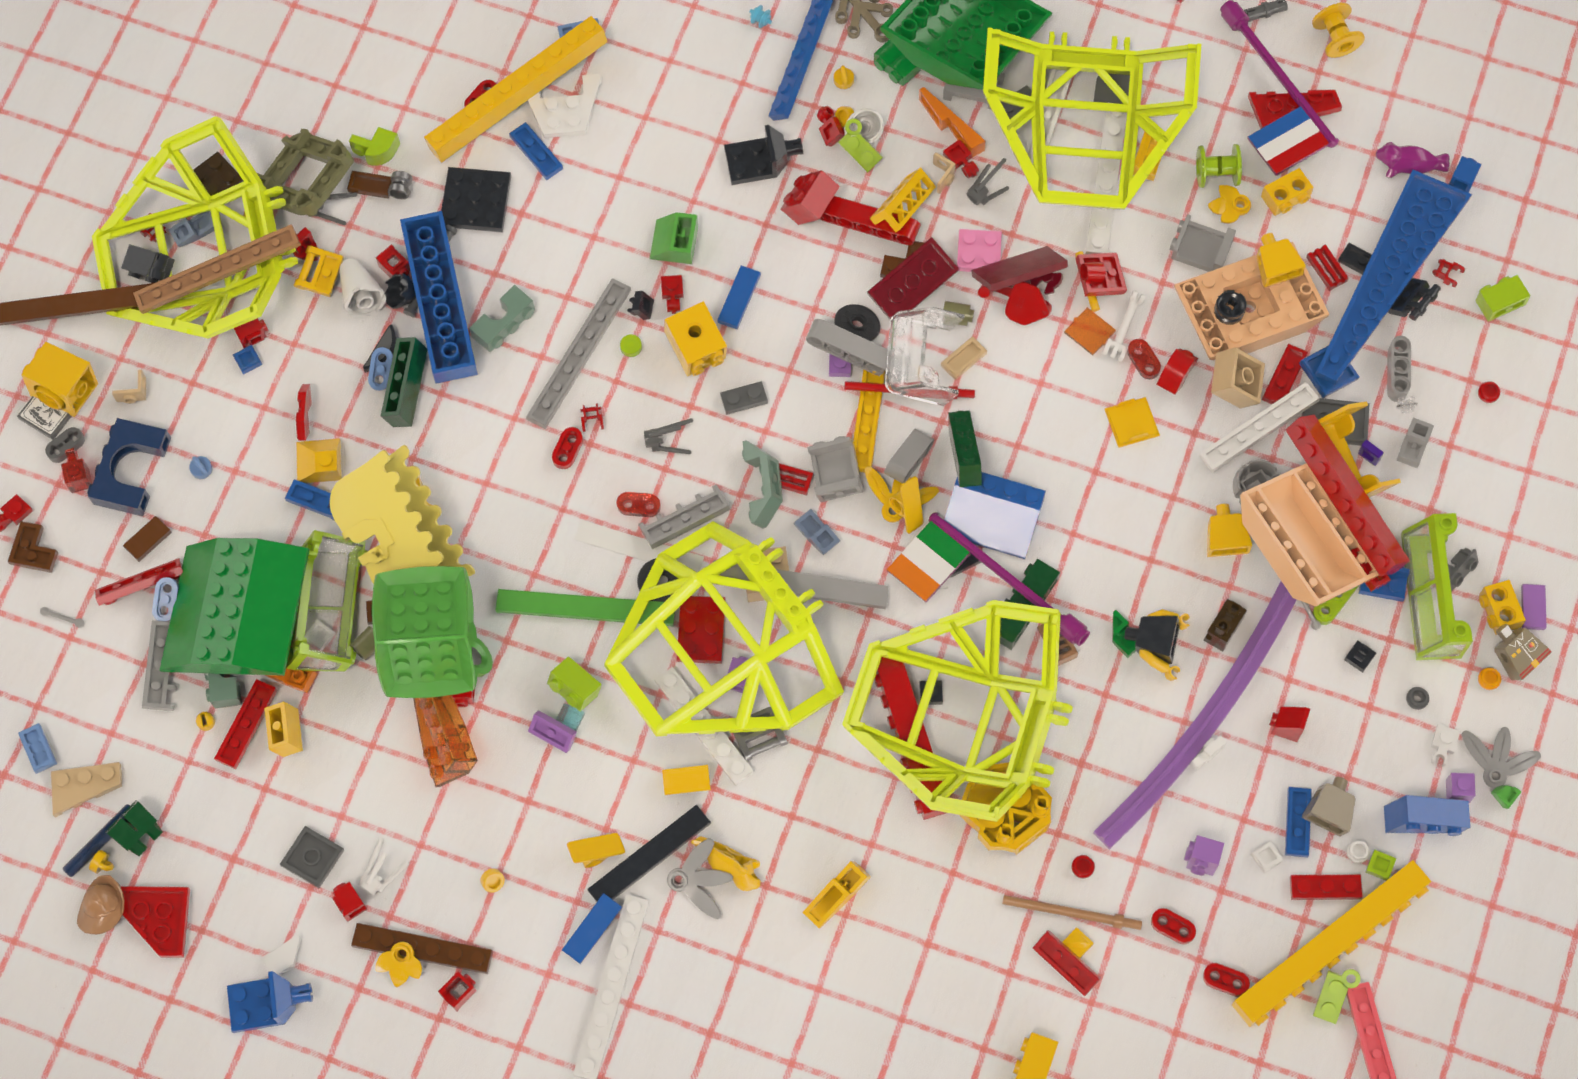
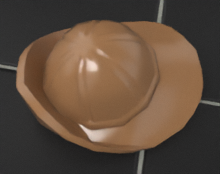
[77,875,124,935]

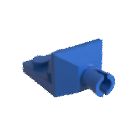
[227,971,313,1033]

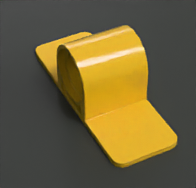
[889,476,924,534]
[567,833,625,868]

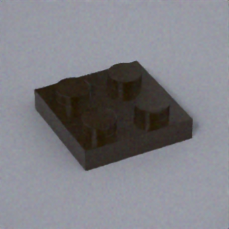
[193,151,244,196]

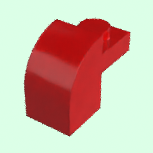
[1156,348,1199,395]

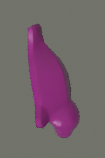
[1376,142,1450,178]

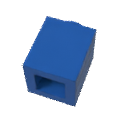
[1449,156,1482,193]

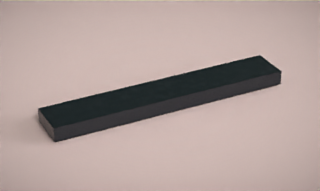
[587,804,711,902]

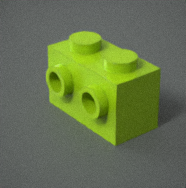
[1475,275,1531,322]
[547,656,602,712]

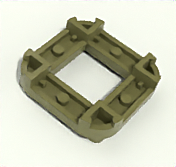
[257,129,354,217]

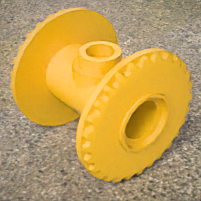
[1312,2,1365,58]

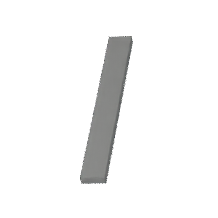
[526,278,631,429]
[712,560,888,609]

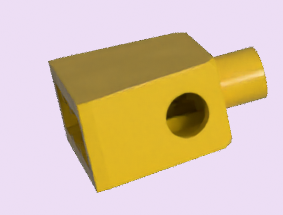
[1256,233,1306,288]
[1207,504,1252,557]

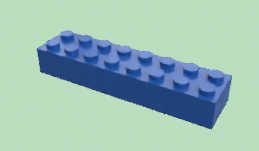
[400,211,478,384]

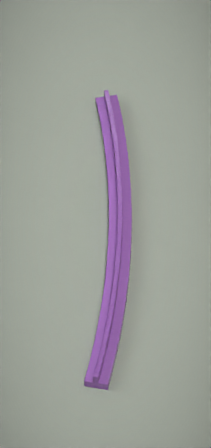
[1093,581,1297,850]

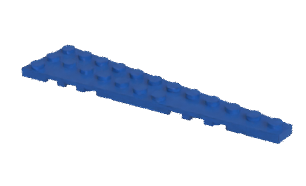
[1315,170,1472,385]

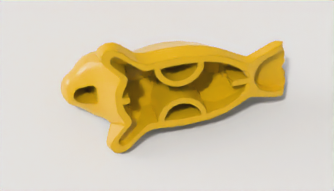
[691,836,761,891]

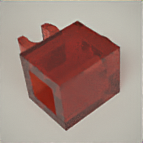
[61,448,92,493]

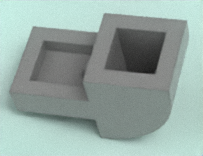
[1396,418,1434,468]

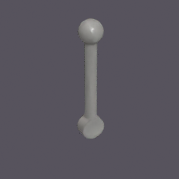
[1301,601,1321,630]
[40,607,84,628]

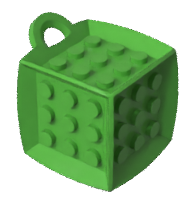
[372,566,493,698]

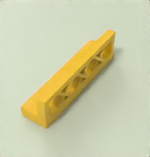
[870,167,936,232]

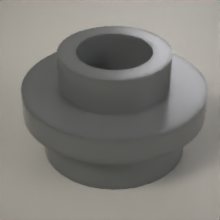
[1406,687,1429,710]

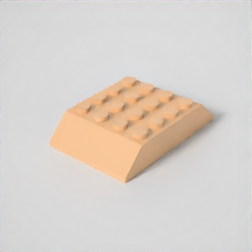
[1240,463,1379,606]

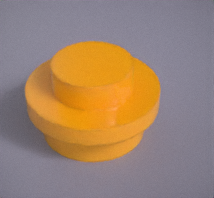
[1478,667,1501,690]

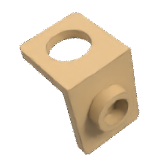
[933,152,956,194]
[112,369,146,404]

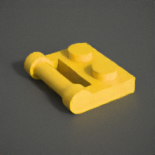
[293,246,344,297]

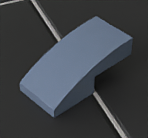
[169,211,214,247]
[793,509,840,555]

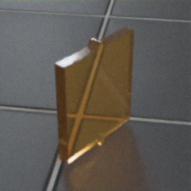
[1064,307,1116,356]

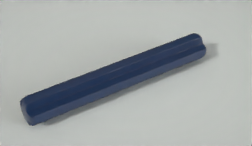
[63,804,130,877]

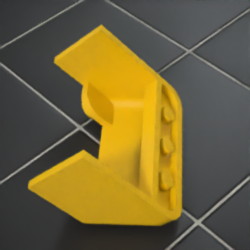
[1318,401,1401,497]

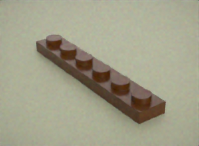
[351,923,493,974]

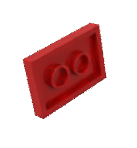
[677,596,726,664]

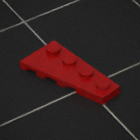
[1248,90,1342,129]

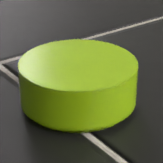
[620,334,642,357]

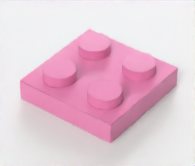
[957,229,1002,272]

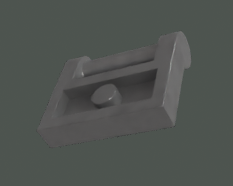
[733,706,788,761]

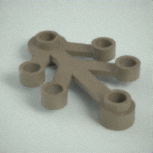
[835,0,893,43]

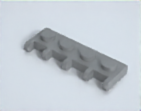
[638,485,731,549]
[142,620,177,711]

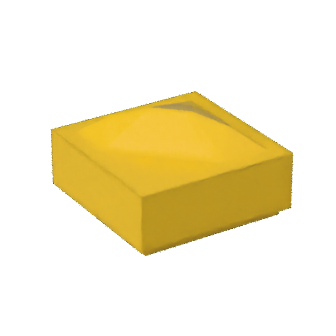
[1063,927,1094,958]

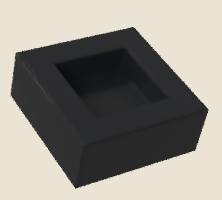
[919,680,943,705]

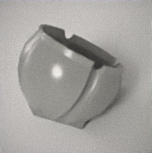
[1232,460,1282,504]

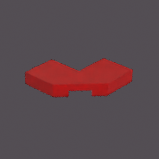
[296,384,312,441]

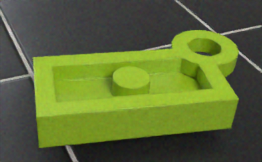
[838,118,883,173]
[1313,969,1361,1024]

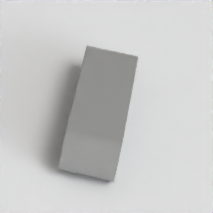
[1387,336,1411,402]
[884,429,934,484]

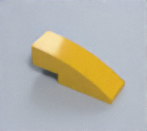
[802,861,871,928]

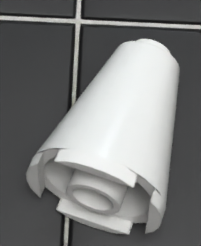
[340,259,386,318]

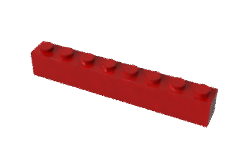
[1285,414,1410,577]
[874,657,946,820]

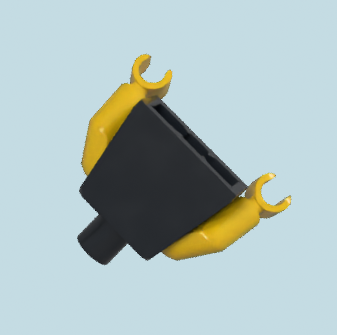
[1125,609,1190,681]

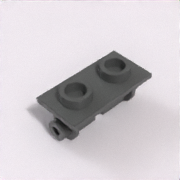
[1448,548,1479,592]

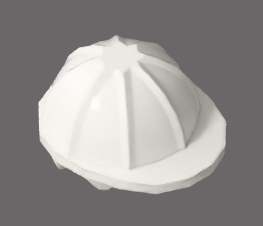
[844,107,884,144]

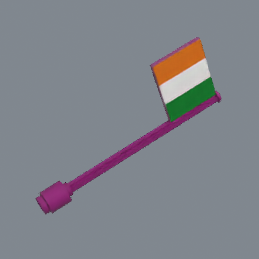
[886,512,1090,646]

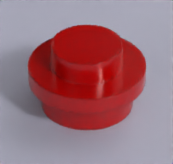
[1478,382,1500,403]
[1071,855,1095,879]

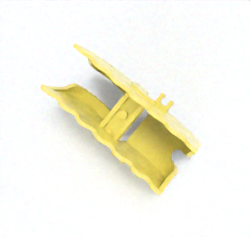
[330,445,475,584]

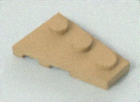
[51,762,122,817]

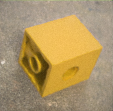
[664,301,727,377]
[21,342,98,417]

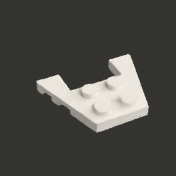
[527,74,602,138]

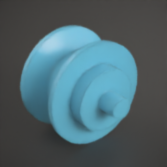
[749,5,772,28]

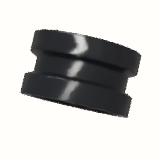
[1214,290,1247,325]

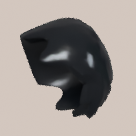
[385,274,415,309]

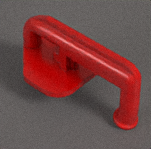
[978,282,1052,325]

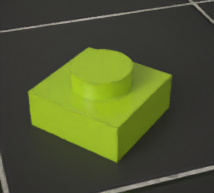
[1365,849,1397,881]

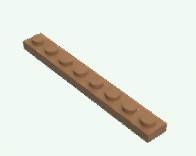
[133,224,301,314]

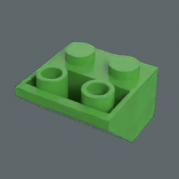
[650,212,698,264]

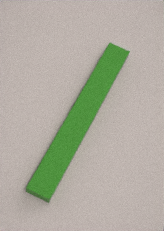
[496,589,675,627]

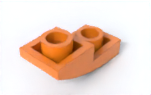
[265,665,317,693]

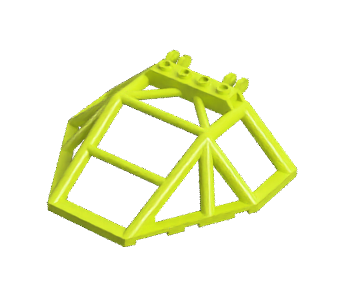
[983,28,1202,210]
[92,116,298,339]
[604,521,844,737]
[842,600,1073,822]

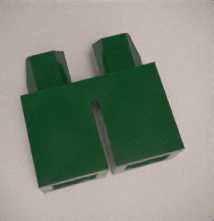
[105,800,163,856]

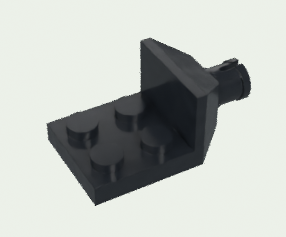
[724,125,803,185]

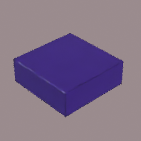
[1358,439,1384,466]

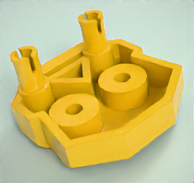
[959,762,1052,855]

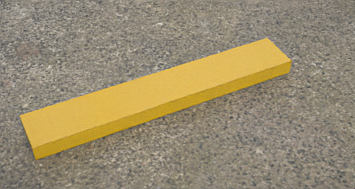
[853,369,885,473]

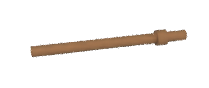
[1002,895,1142,930]

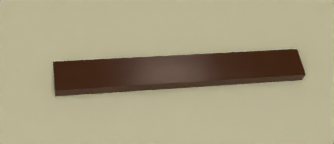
[0,283,154,326]

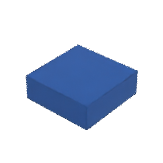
[233,345,262,375]

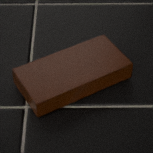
[347,170,392,199]
[123,516,172,562]

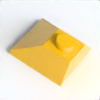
[296,438,342,483]

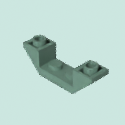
[742,440,783,529]

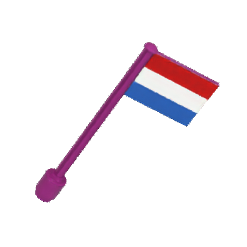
[1220,0,1339,176]

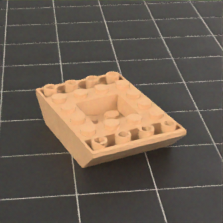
[1174,242,1329,360]

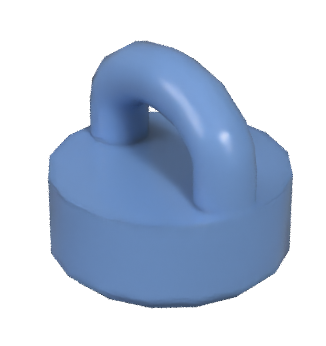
[189,456,212,479]

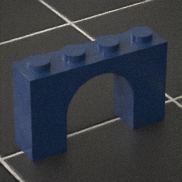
[87,418,171,516]

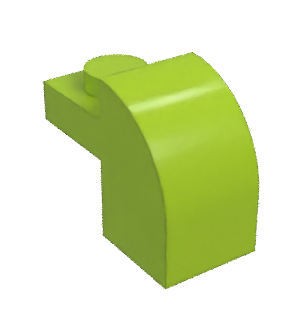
[349,127,400,166]

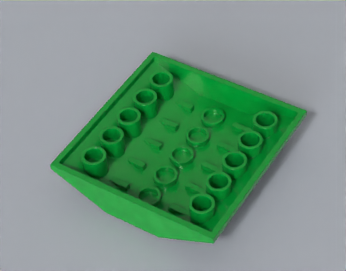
[880,0,1052,90]
[159,538,310,676]

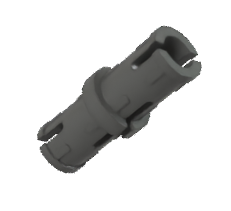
[1244,0,1288,22]

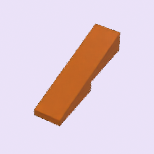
[919,87,986,158]

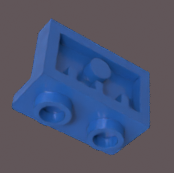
[1358,567,1410,602]

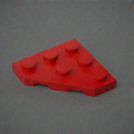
[120,886,190,958]

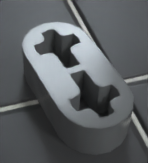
[45,427,85,463]

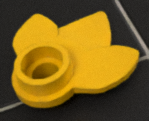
[1208,185,1251,224]
[375,942,422,987]

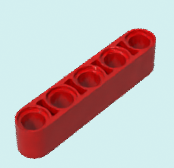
[820,196,921,246]

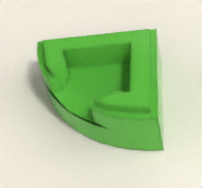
[1491,785,1521,809]

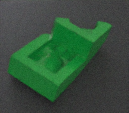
[1112,610,1137,658]

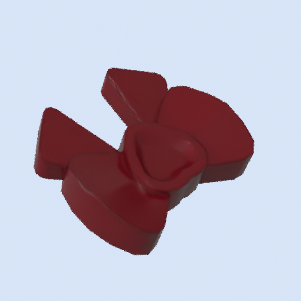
[1030,272,1063,295]

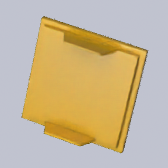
[1104,397,1160,448]

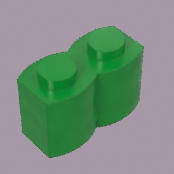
[874,40,921,86]

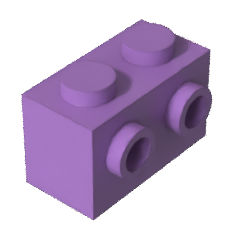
[1184,835,1224,876]

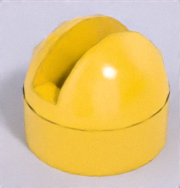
[196,712,215,731]

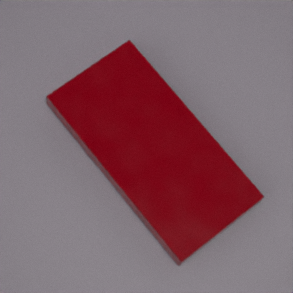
[867,237,960,325]
[971,246,1068,292]

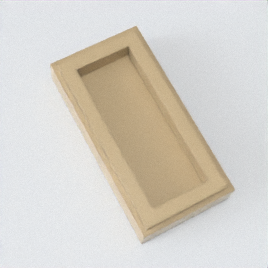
[941,336,987,380]

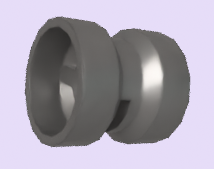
[388,171,413,200]

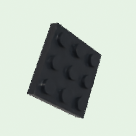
[441,167,511,232]

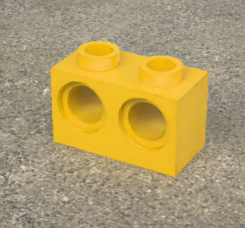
[1261,168,1314,216]
[1479,580,1526,635]

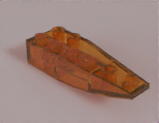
[413,695,478,787]

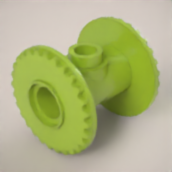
[1196,144,1242,188]

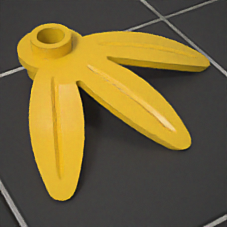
[865,466,939,523]

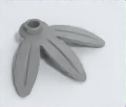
[1462,727,1541,788]
[667,838,733,919]

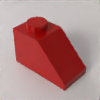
[1269,707,1310,742]

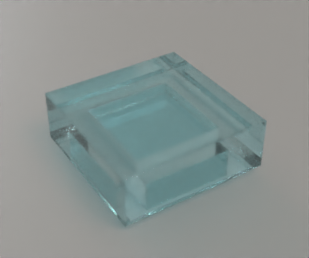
[556,703,585,731]

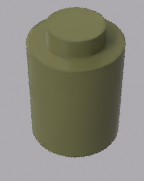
[942,301,974,326]
[350,626,375,661]

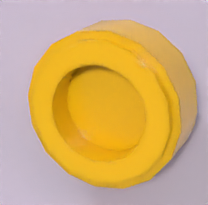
[833,65,854,89]
[835,106,854,127]
[89,850,114,874]
[480,868,505,893]

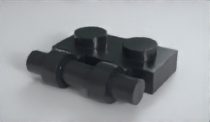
[1388,278,1441,321]

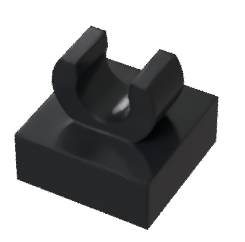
[627,291,654,320]
[1344,640,1376,673]

